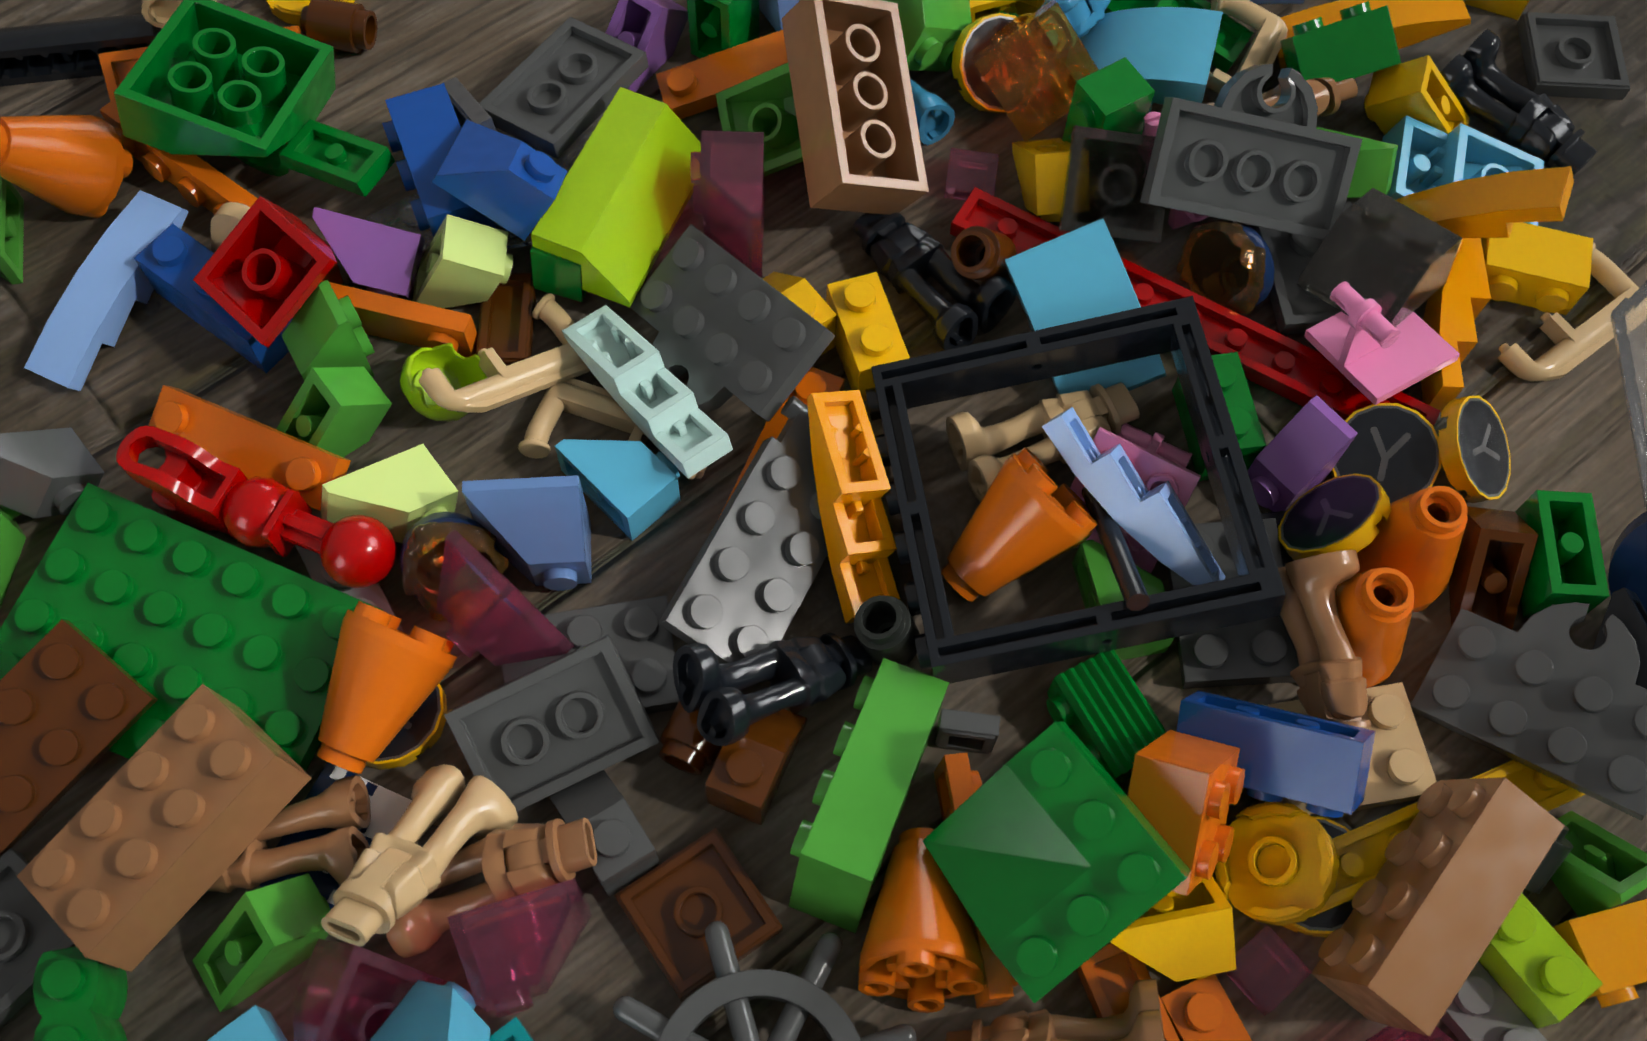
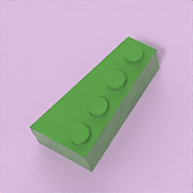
[788,658,949,933]

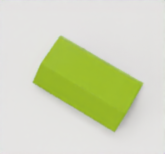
[531,87,711,308]

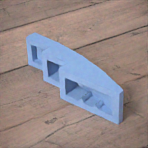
[24,190,189,391]
[1042,407,1226,586]

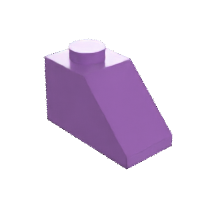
[606,0,688,92]
[312,207,425,300]
[1248,395,1358,512]

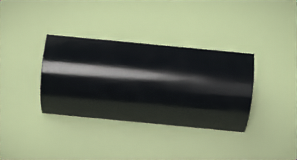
[0,13,162,87]

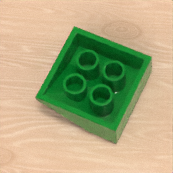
[114,0,336,157]
[923,721,1191,1004]

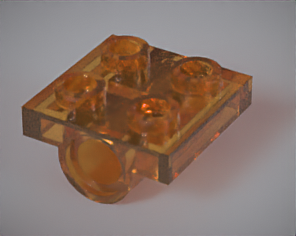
[971,0,1099,142]

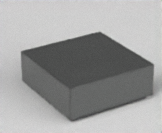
[935,708,1000,754]

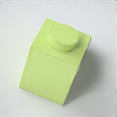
[412,214,513,308]
[321,444,458,543]

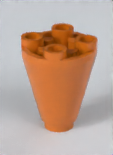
[0,114,133,218]
[941,447,1097,602]
[1355,486,1468,612]
[1336,567,1415,688]
[317,601,457,774]
[858,828,984,1013]

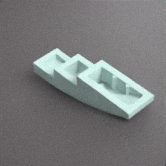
[562,305,733,479]

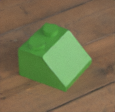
[882,0,972,72]

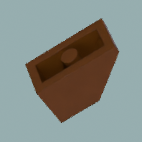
[1449,506,1538,630]
[705,709,807,826]

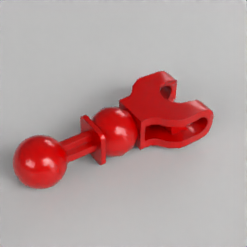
[116,426,396,588]

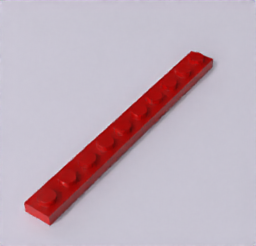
[950,187,1441,426]

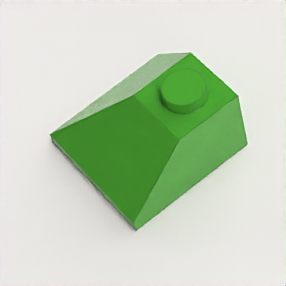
[716,63,803,187]

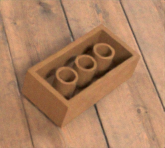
[782,0,929,215]
[17,684,312,972]
[1311,777,1565,1037]

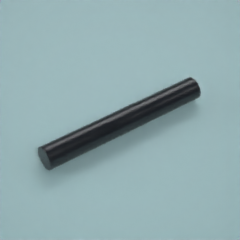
[1082,486,1150,611]

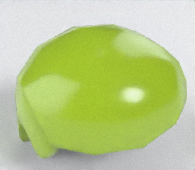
[400,343,488,421]

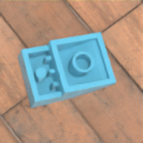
[1056,7,1223,113]
[1372,115,1544,226]
[1005,218,1166,394]

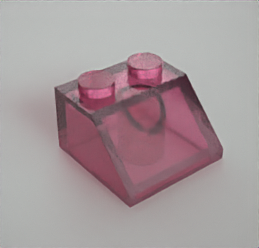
[691,131,765,277]

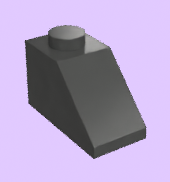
[0,427,105,518]
[549,770,660,897]

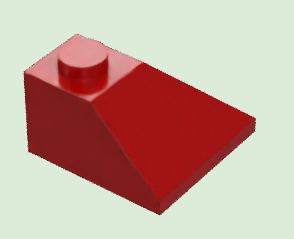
[193,196,337,347]

